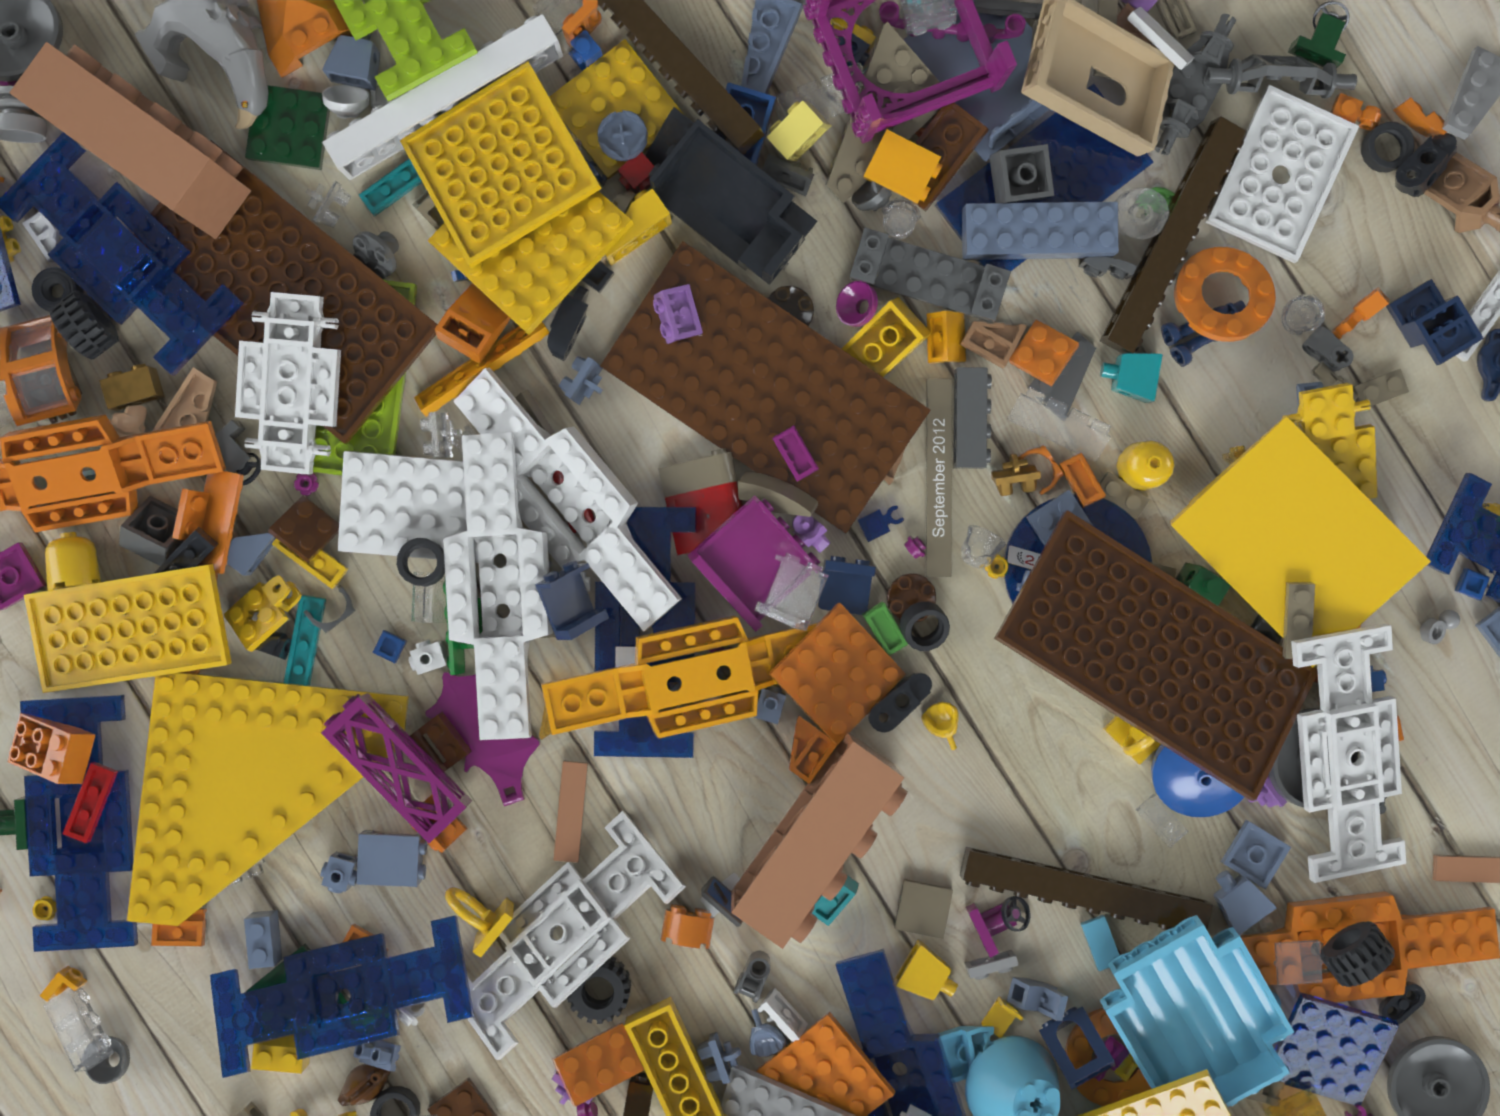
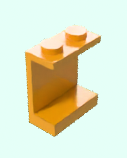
[863,129,943,205]

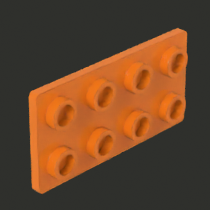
[172,471,244,574]

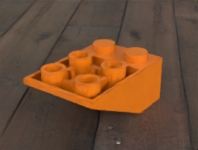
[435,283,511,364]
[7,713,95,784]

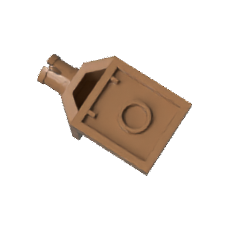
[1424,153,1500,233]

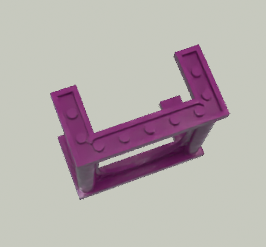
[803,0,1017,144]

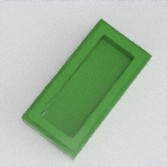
[862,601,908,656]

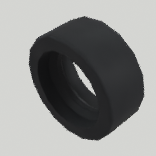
[1361,122,1415,173]
[396,538,445,587]
[900,601,950,651]
[370,1086,421,1116]

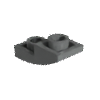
[1079,257,1137,280]

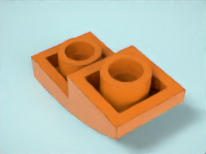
[1393,97,1447,138]

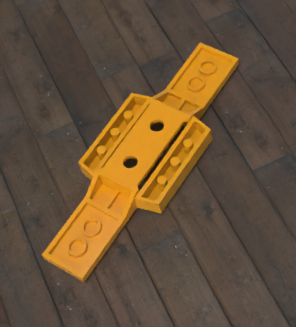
[541,616,819,738]

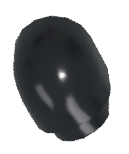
[255,631,291,660]

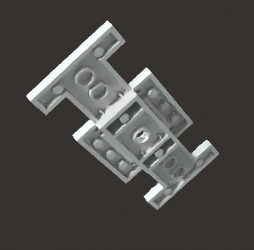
[1291,623,1406,883]
[440,811,686,1060]

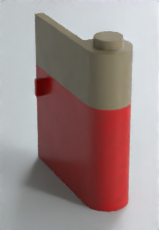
[658,448,743,556]

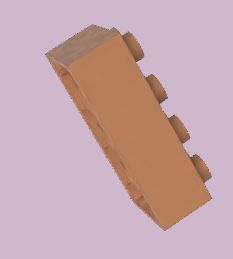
[9,42,251,239]
[731,732,908,949]

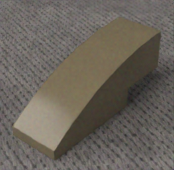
[738,471,818,517]

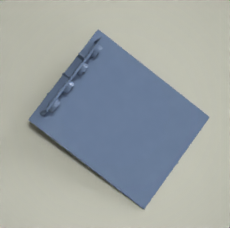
[903,0,1053,162]

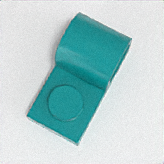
[812,875,859,926]

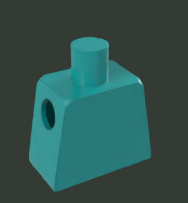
[1100,353,1163,403]

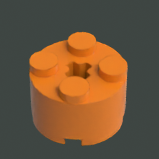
[660,904,715,949]

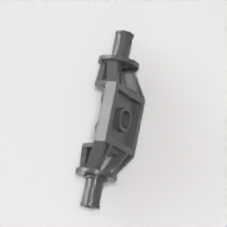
[1155,14,1236,155]
[1205,54,1357,99]

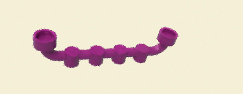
[879,1,1026,44]

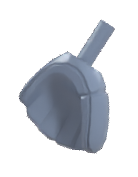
[750,1009,787,1057]

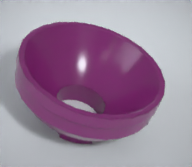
[836,281,878,327]

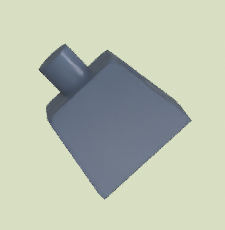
[322,32,380,91]
[1214,870,1276,935]

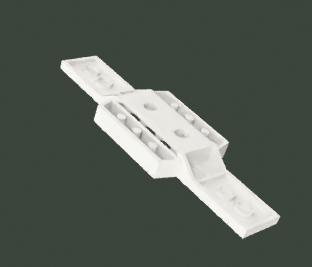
[453,368,682,631]
[443,432,553,740]

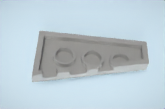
[1442,46,1500,140]

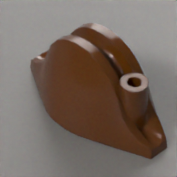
[337,1064,391,1106]

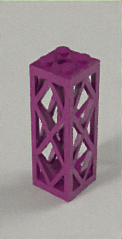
[321,693,472,843]

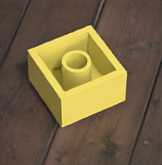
[767,101,832,161]

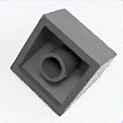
[119,496,184,566]

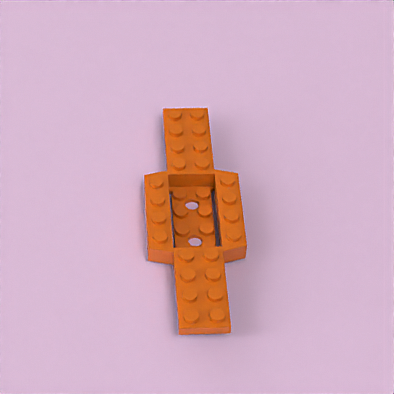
[0,414,226,532]
[1240,891,1500,1006]

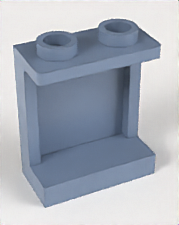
[356,830,427,887]

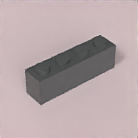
[953,367,992,469]

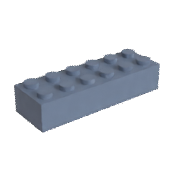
[962,202,1119,260]

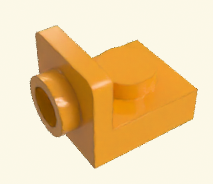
[39,966,87,1002]

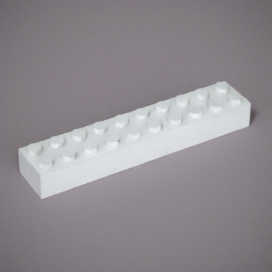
[322,14,563,180]

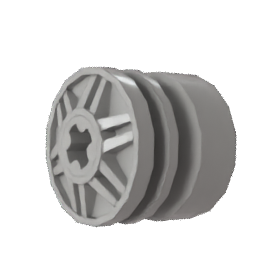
[0,86,46,143]

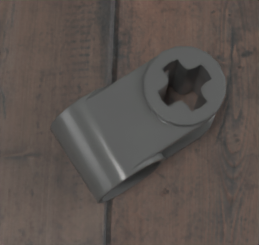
[1302,326,1354,372]
[733,950,770,1003]

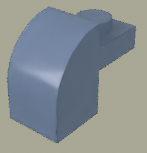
[1007,977,1068,1021]

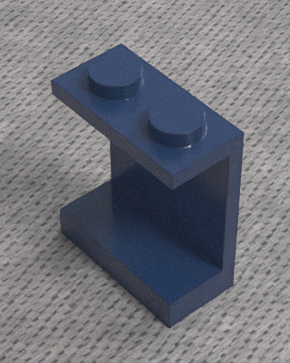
[535,561,609,640]

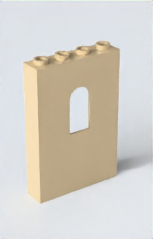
[1021,0,1174,157]

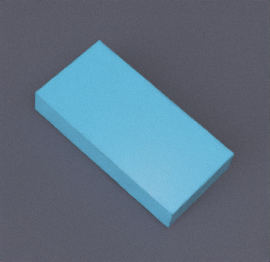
[1080,915,1120,971]

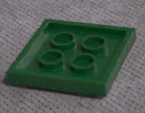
[245,85,330,170]

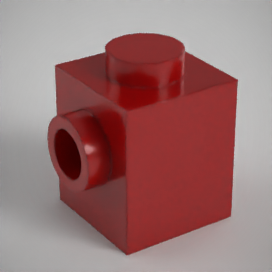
[618,152,654,194]

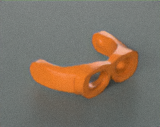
[1018,445,1064,495]

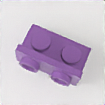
[653,284,703,344]

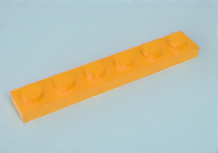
[414,321,550,417]

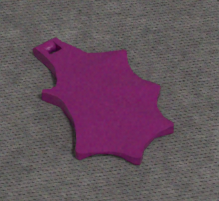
[425,672,540,807]

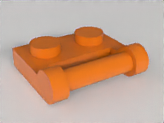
[562,0,602,48]

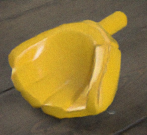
[921,702,959,750]

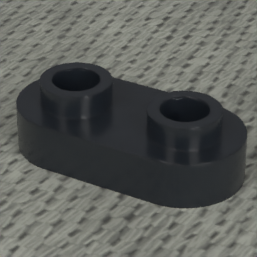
[1378,982,1426,1025]

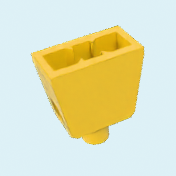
[894,940,958,1000]

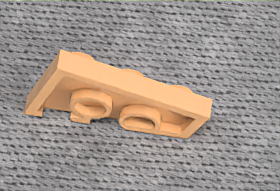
[153,367,217,431]

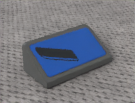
[701,876,743,927]

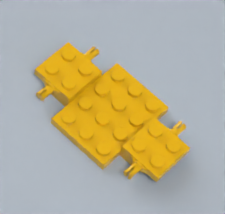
[1282,383,1378,499]

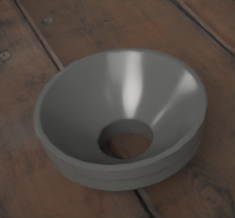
[852,180,892,211]
[84,1036,130,1084]

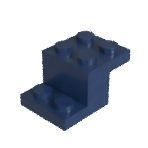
[1386,279,1484,366]

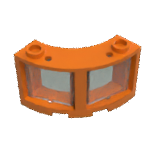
[0,315,81,426]

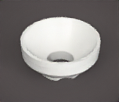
[322,85,369,119]

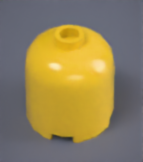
[1116,440,1175,491]
[45,532,101,591]

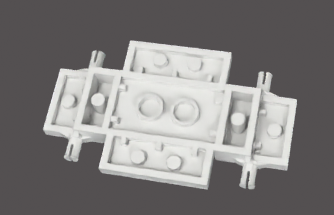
[235,292,341,475]

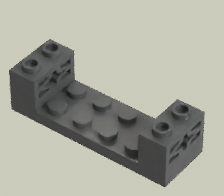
[850,228,1011,322]

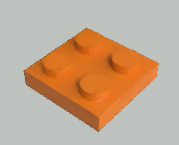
[1009,319,1079,387]

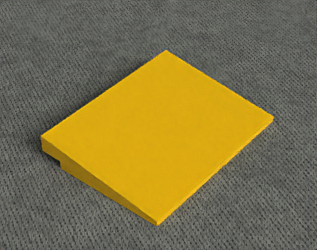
[1170,416,1431,668]

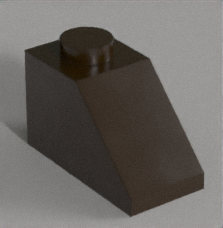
[623,1072,653,1116]

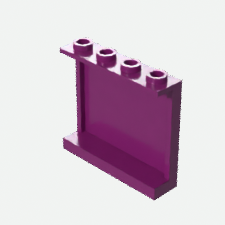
[687,495,823,632]

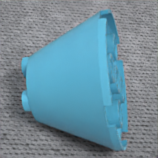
[965,1036,1060,1116]

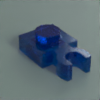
[857,506,904,542]

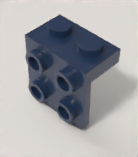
[818,556,876,615]

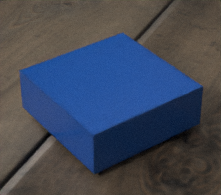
[1455,568,1490,600]
[372,630,407,663]

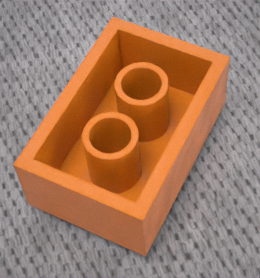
[552,1023,644,1107]

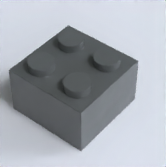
[989,144,1054,203]

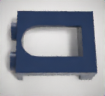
[1039,1006,1116,1090]

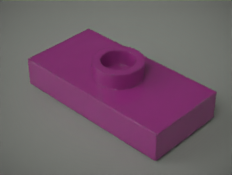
[772,426,819,481]

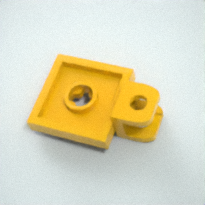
[223,575,302,652]

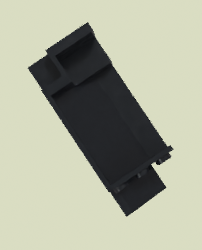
[646,107,817,285]

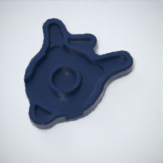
[1477,329,1500,402]

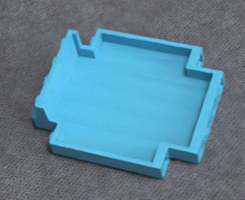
[1100,915,1294,1107]

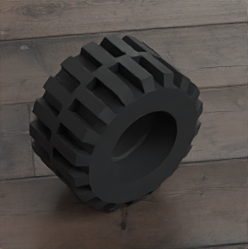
[49,290,119,360]
[1320,921,1395,987]
[567,956,631,1024]

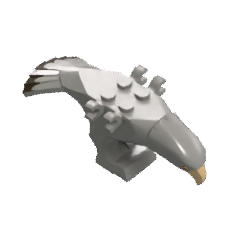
[135,0,269,129]

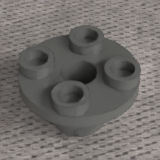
[353,231,399,280]

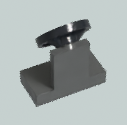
[215,420,261,486]

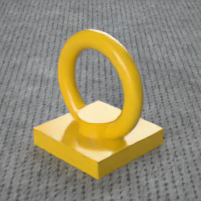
[1103,716,1161,765]
[445,887,514,958]

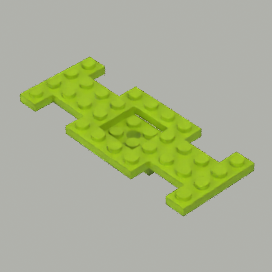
[334,0,478,102]

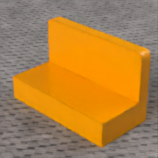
[926,311,966,364]

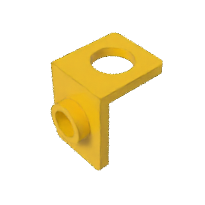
[981,996,1024,1038]

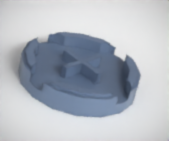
[597,110,648,161]

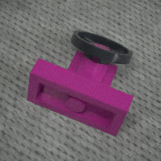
[965,896,1031,958]

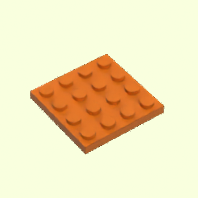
[768,603,906,745]
[756,1012,895,1116]

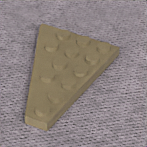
[825,22,940,204]

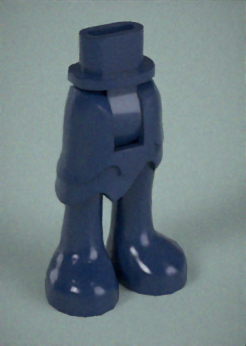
[1161,300,1246,367]

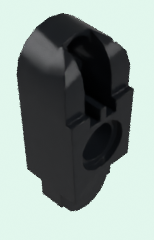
[1395,133,1457,197]
[547,286,589,361]
[868,673,932,733]

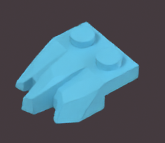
[935,1026,995,1085]

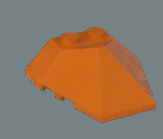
[257,0,353,78]

